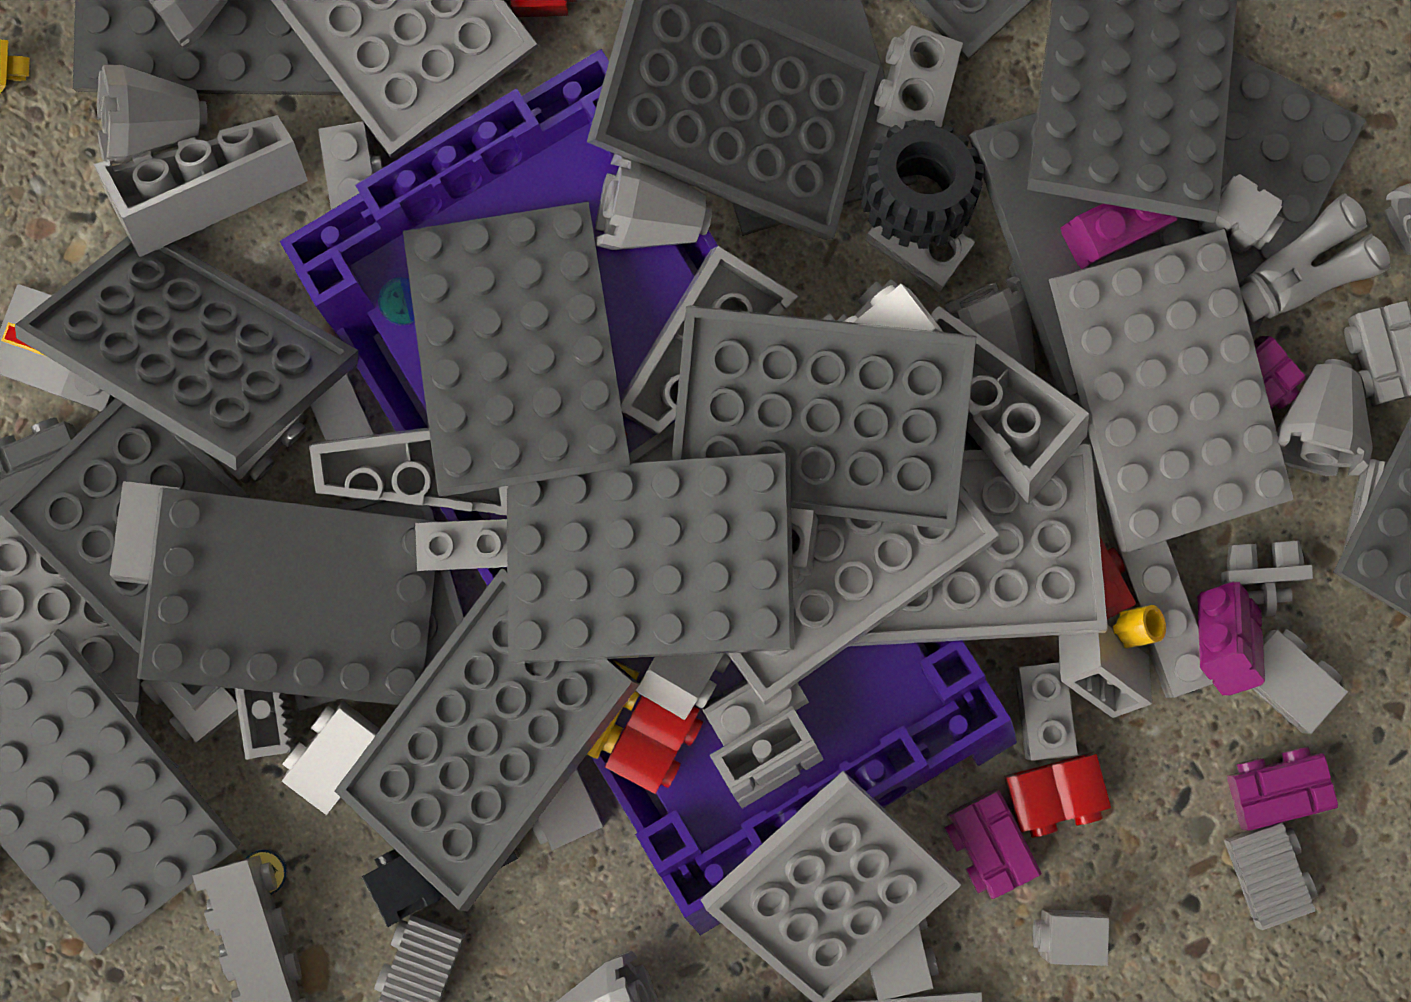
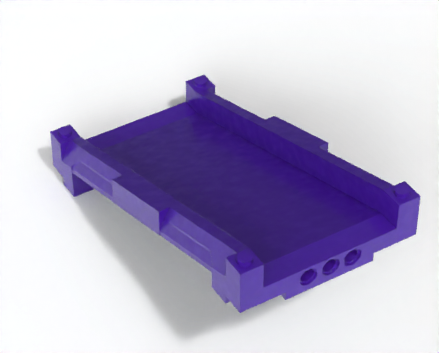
[279,49,1017,936]

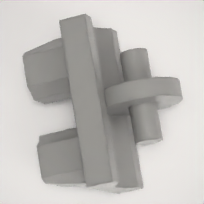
[1221,541,1313,617]

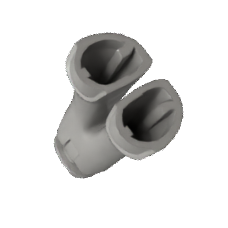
[1240,193,1391,323]

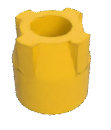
[1113,605,1166,649]

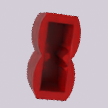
[605,695,704,794]
[1004,752,1111,838]

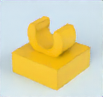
[0,39,30,94]

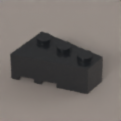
[362,848,521,928]

